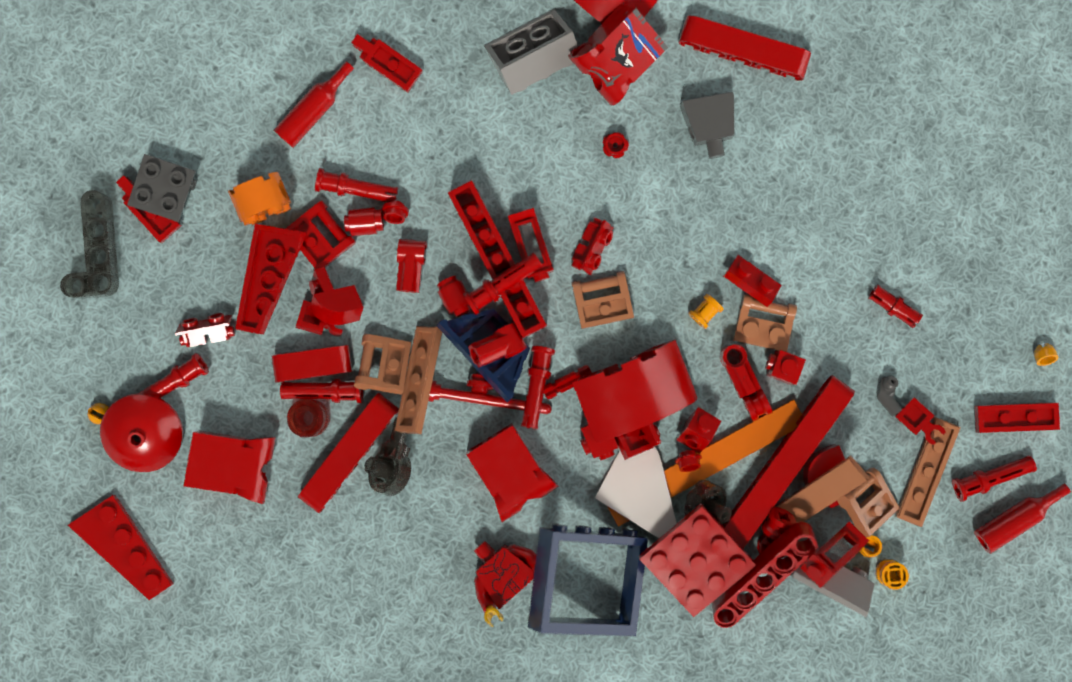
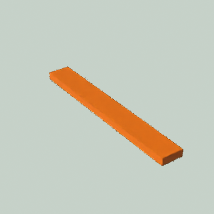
[607,399,802,527]

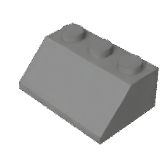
[484,9,578,95]
[790,546,875,617]

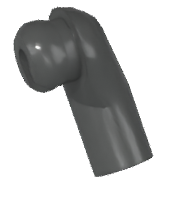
[877,375,903,417]

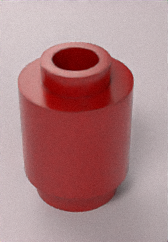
[344,207,384,236]
[437,275,470,317]

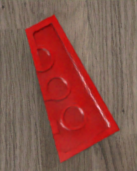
[235,223,307,335]
[67,495,174,600]

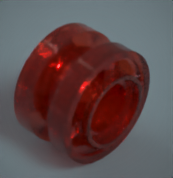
[287,399,330,437]

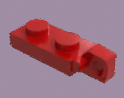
[351,34,423,93]
[116,175,182,243]

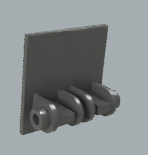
[127,154,197,222]

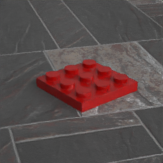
[639,504,756,617]

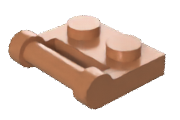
[571,271,634,329]
[733,294,797,352]
[354,334,411,395]
[837,468,899,537]

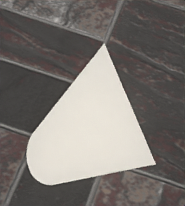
[595,447,677,538]

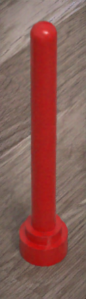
[428,380,552,414]

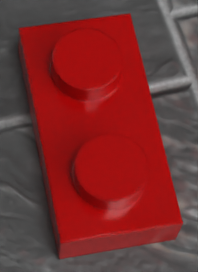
[723,255,782,307]

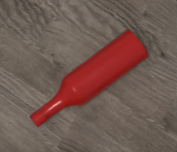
[273,61,354,148]
[974,483,1071,554]

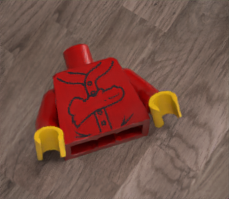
[474,540,537,627]

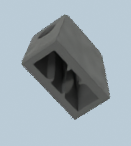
[680,92,734,159]

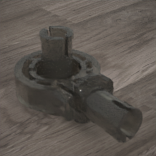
[364,417,411,496]
[684,480,732,524]

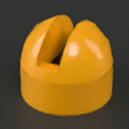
[1034,343,1059,366]
[87,403,109,425]
[859,535,882,558]

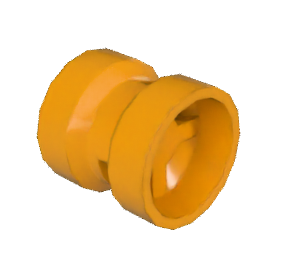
[875,559,909,590]

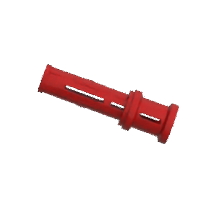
[315,168,398,202]
[463,252,543,315]
[521,346,555,429]
[139,353,209,398]
[280,379,364,403]
[952,455,1037,502]

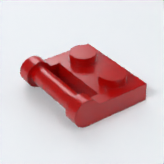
[285,201,356,269]

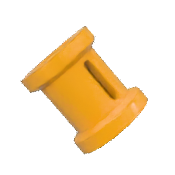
[688,293,724,329]

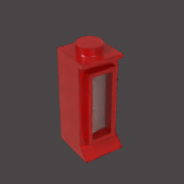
[508,208,554,283]
[800,521,869,588]

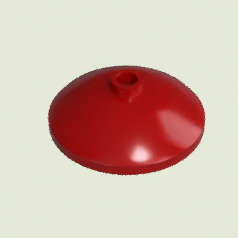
[100,393,183,472]

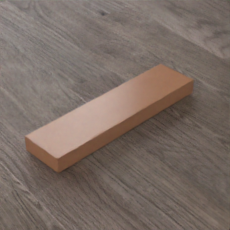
[395,326,442,434]
[895,417,961,527]
[767,455,869,522]

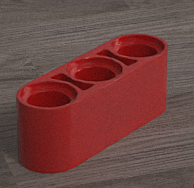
[272,345,352,383]

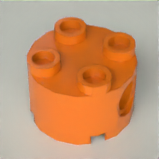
[228,172,291,226]

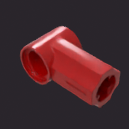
[396,239,427,293]
[468,323,527,367]
[720,344,761,398]

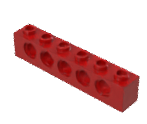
[448,180,547,339]

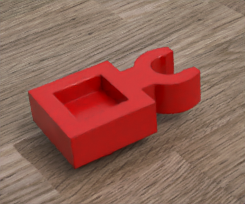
[295,300,343,336]
[895,397,946,445]

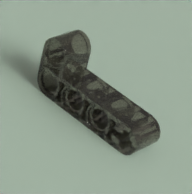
[60,190,119,299]

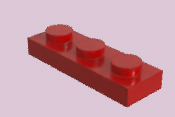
[974,403,1060,433]

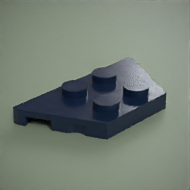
[437,309,530,402]

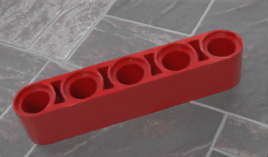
[678,16,811,81]
[298,393,399,514]
[711,522,817,628]

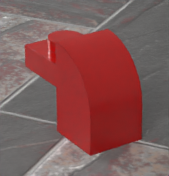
[309,267,364,325]
[803,444,845,508]

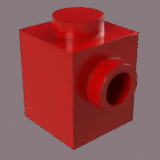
[765,350,806,385]
[676,407,721,454]
[580,425,619,461]

